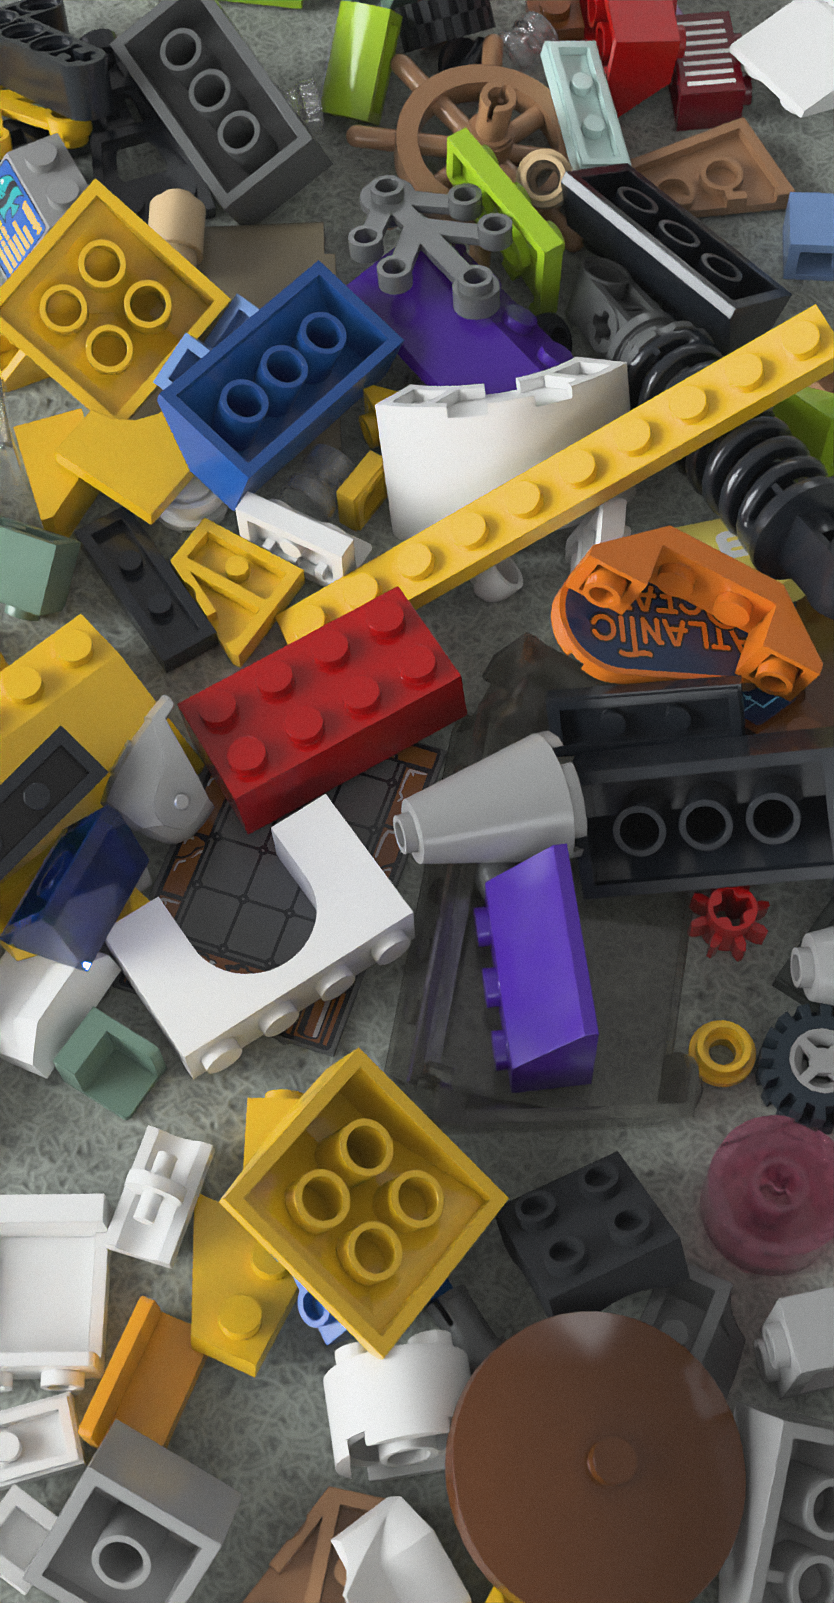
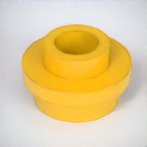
[688,1020,756,1087]

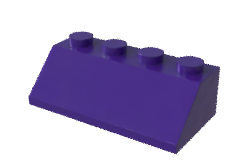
[346,242,574,395]

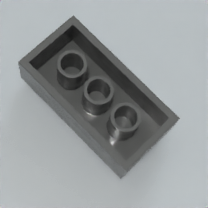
[110,0,333,225]

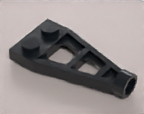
[79,29,216,224]

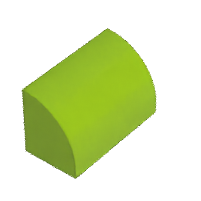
[318,1,403,126]

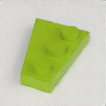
[446,127,565,316]

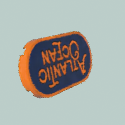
[551,576,758,692]

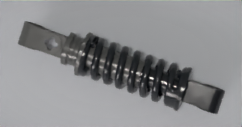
[565,256,834,620]

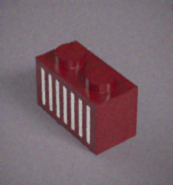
[668,11,752,131]

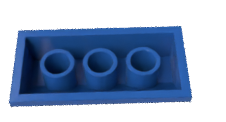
[157,260,404,512]

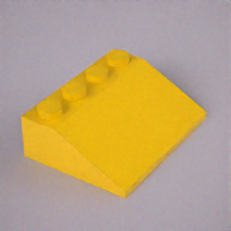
[0,614,205,885]

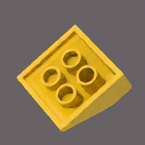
[0,178,232,420]
[219,1047,509,1360]

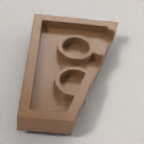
[630,117,796,218]

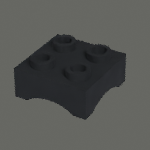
[495,1151,690,1318]

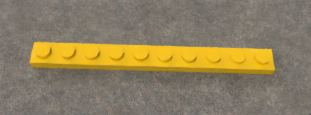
[275,304,834,644]

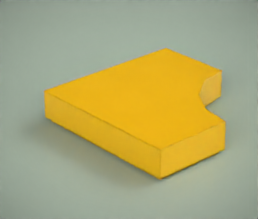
[54,410,195,525]

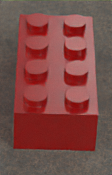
[177,586,467,835]

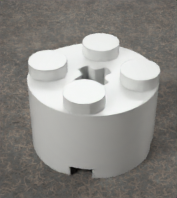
[323,1330,471,1481]

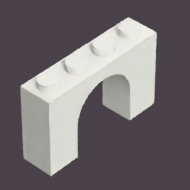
[101,794,415,1079]

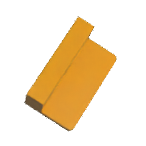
[78,1295,208,1449]

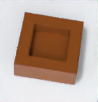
[525,0,584,45]

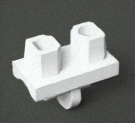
[103,1125,215,1269]

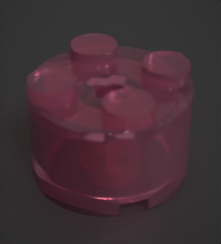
[700,1115,834,1276]

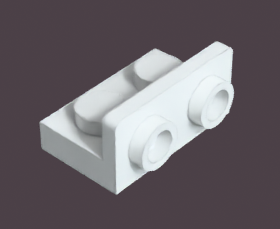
[235,491,373,587]

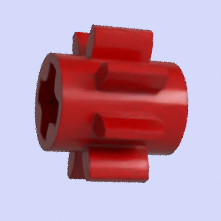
[687,885,770,962]

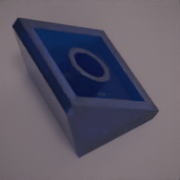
[0,805,150,972]

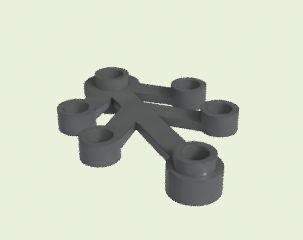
[348,175,513,320]

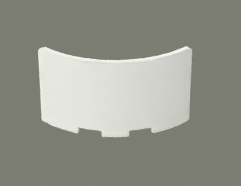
[375,357,636,541]

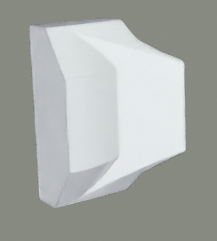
[0,945,122,1079]
[331,1496,471,1603]

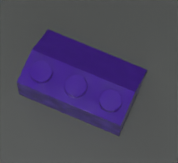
[474,843,599,1093]

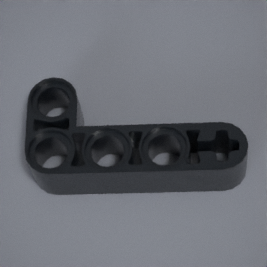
[0,0,115,121]

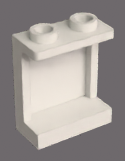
[0,1194,114,1392]

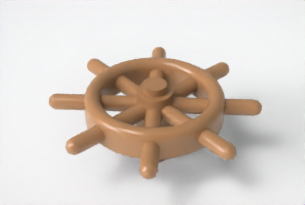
[346,33,584,268]

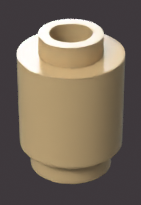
[516,148,574,209]
[148,189,206,268]

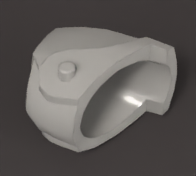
[100,694,215,845]

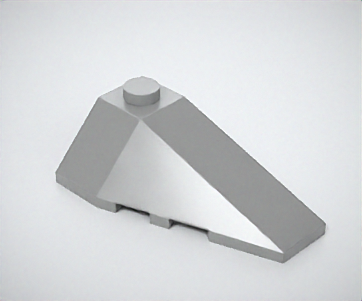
[718,1402,834,1603]

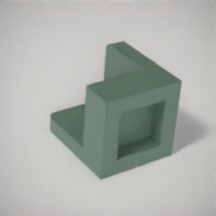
[53,1007,167,1120]

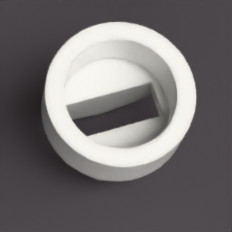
[470,557,523,602]

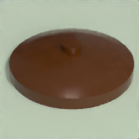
[445,1311,746,1603]

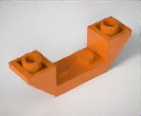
[565,525,823,701]

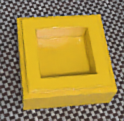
[336,450,388,531]

